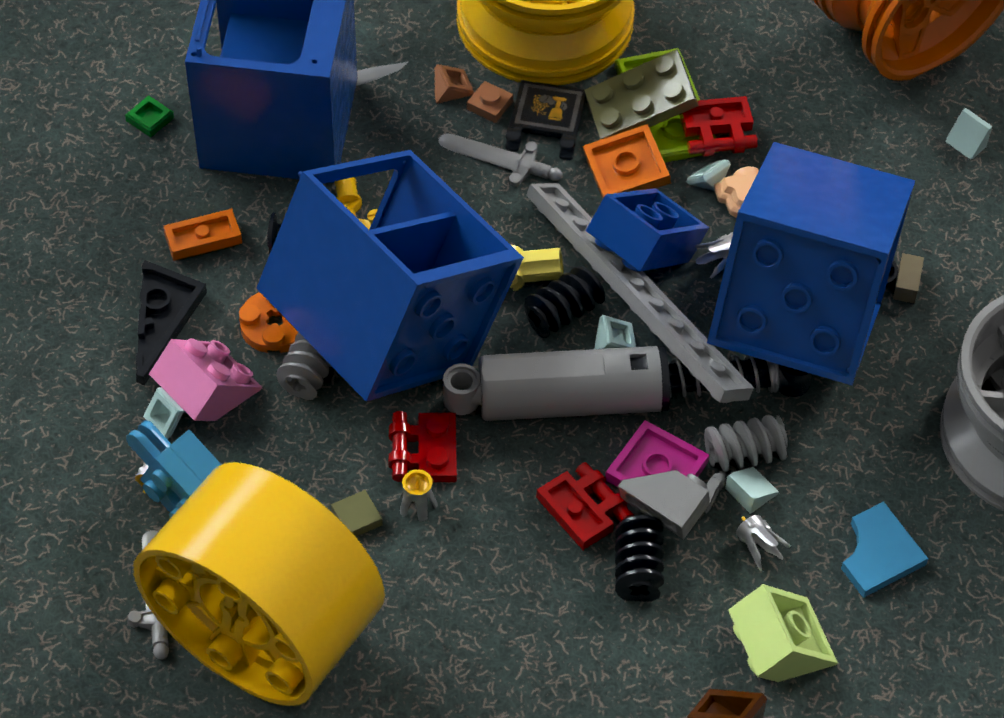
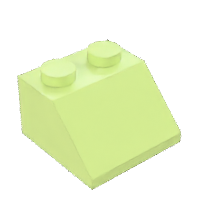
[728,584,838,682]

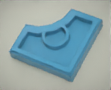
[841,501,928,598]

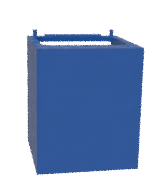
[185,0,358,183]
[707,142,915,385]
[256,150,524,402]

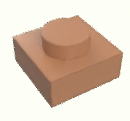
[467,81,513,123]

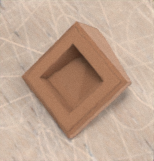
[435,64,474,104]

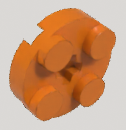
[239,292,299,353]

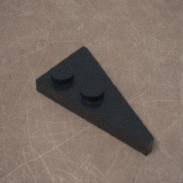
[136,260,207,386]

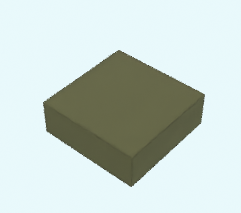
[331,490,382,537]

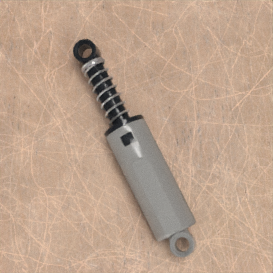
[443,346,813,421]

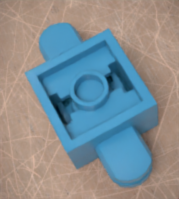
[126,420,222,518]

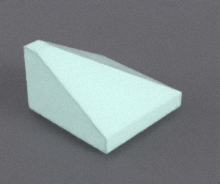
[594,315,636,349]

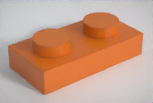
[163,209,242,261]

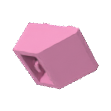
[149,338,262,421]

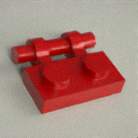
[679,96,758,157]
[388,411,457,482]
[536,462,634,550]

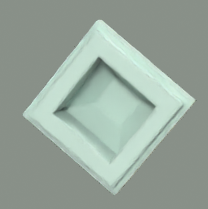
[686,159,731,191]
[143,387,184,439]

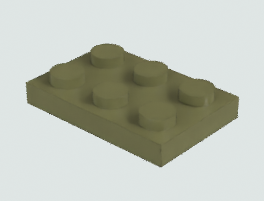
[585,49,699,140]

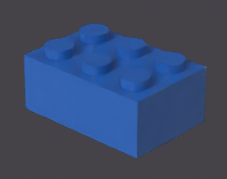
[586,188,709,272]

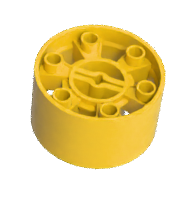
[133,462,385,706]

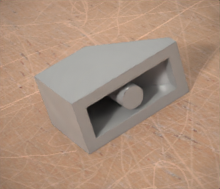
[618,470,710,539]

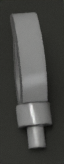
[704,471,726,513]

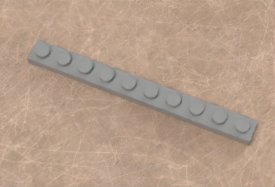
[526,183,754,403]

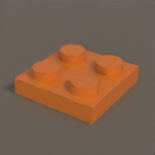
[583,124,671,198]

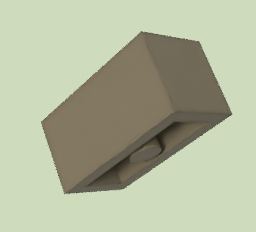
[893,253,924,304]

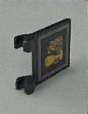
[505,80,586,160]

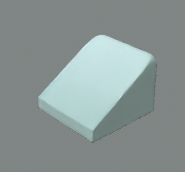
[946,108,992,159]
[725,467,779,514]

